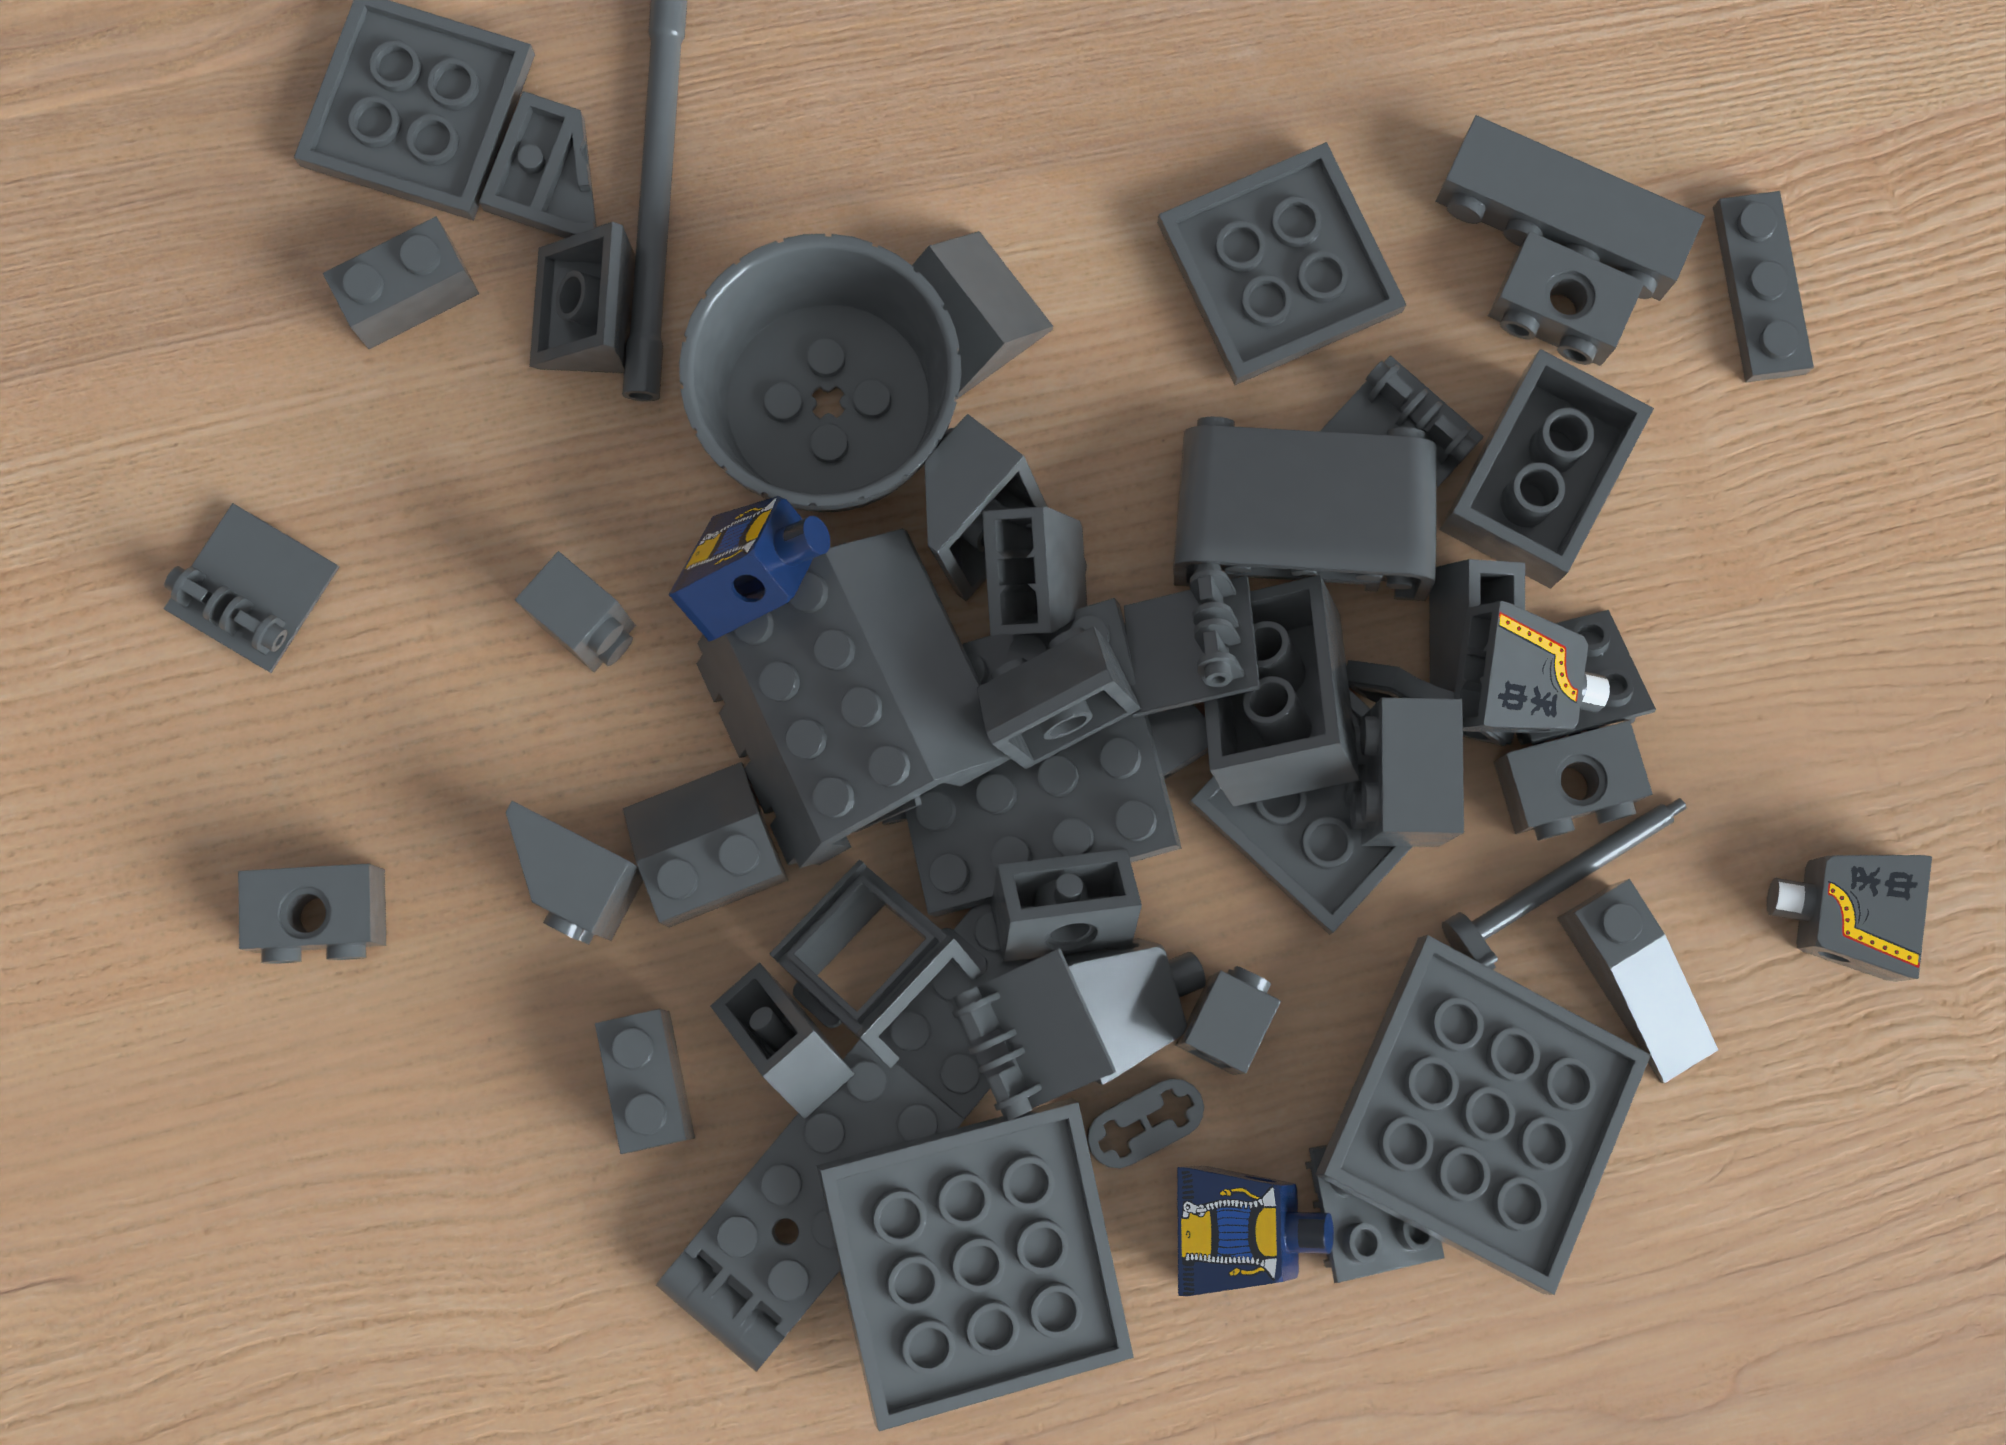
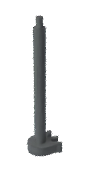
[1442,798,1687,970]

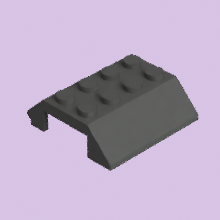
[696,528,1011,868]

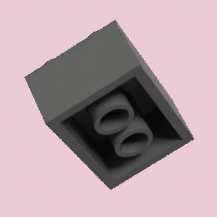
[1439,349,1654,589]
[1204,575,1360,806]

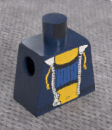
[669,496,830,642]
[1177,1166,1334,1296]

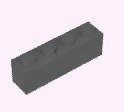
[1435,115,1705,301]

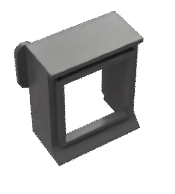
[769,859,988,1068]

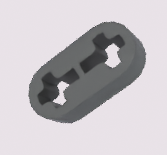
[1087,1079,1204,1168]

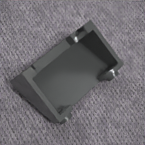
[1173,416,1437,601]

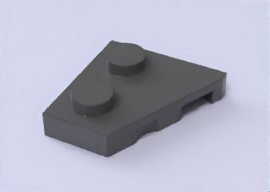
[479,91,597,238]

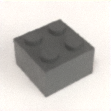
[1350,698,1464,847]

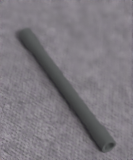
[622,0,688,402]

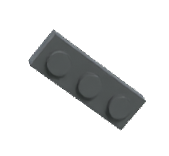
[1713,191,1814,383]

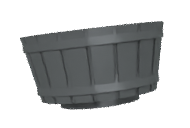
[679,233,961,512]

